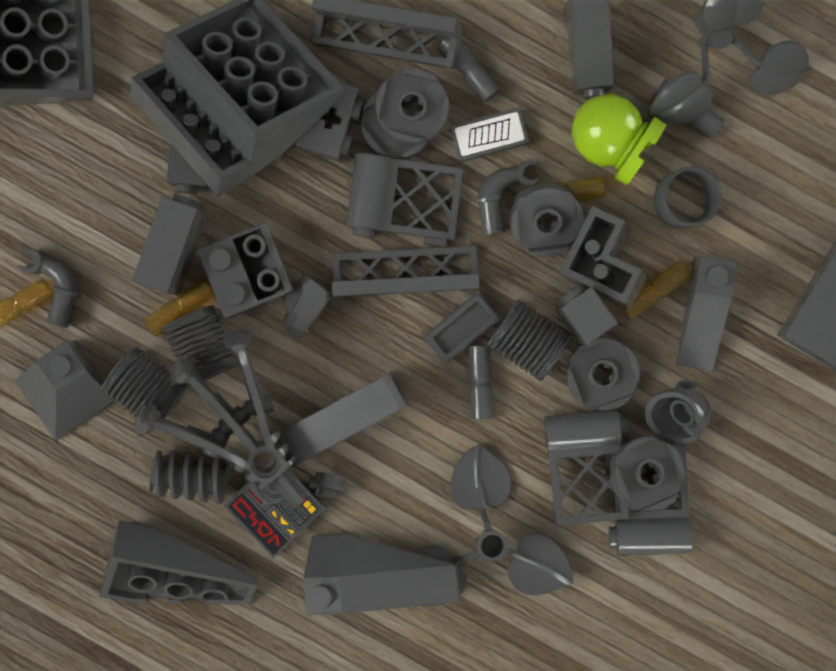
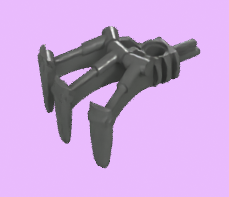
[134,327,310,508]

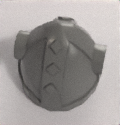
[644,380,712,444]

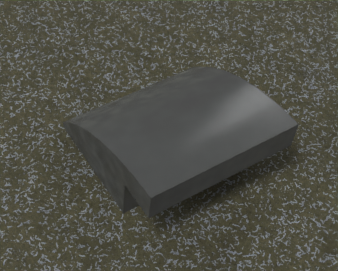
[0,0,94,106]
[130,0,345,197]

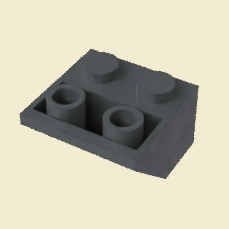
[197,222,293,319]

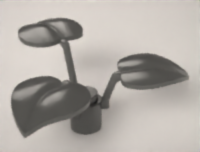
[647,0,809,124]
[417,445,573,606]

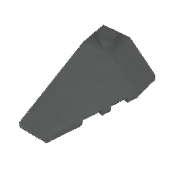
[100,521,258,605]
[303,533,460,615]

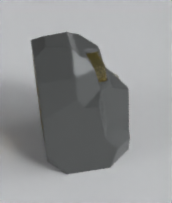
[283,274,333,338]

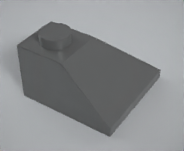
[15,340,115,441]

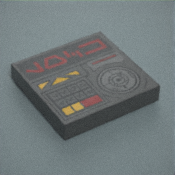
[223,457,326,558]

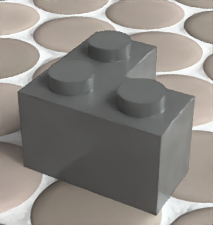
[559,206,647,310]

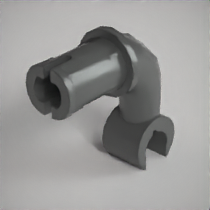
[475,161,540,235]
[18,249,81,328]

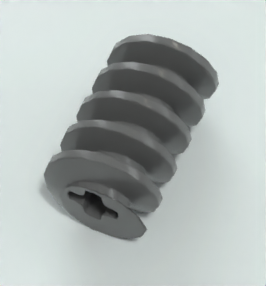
[150,450,229,504]

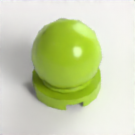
[571,94,667,185]

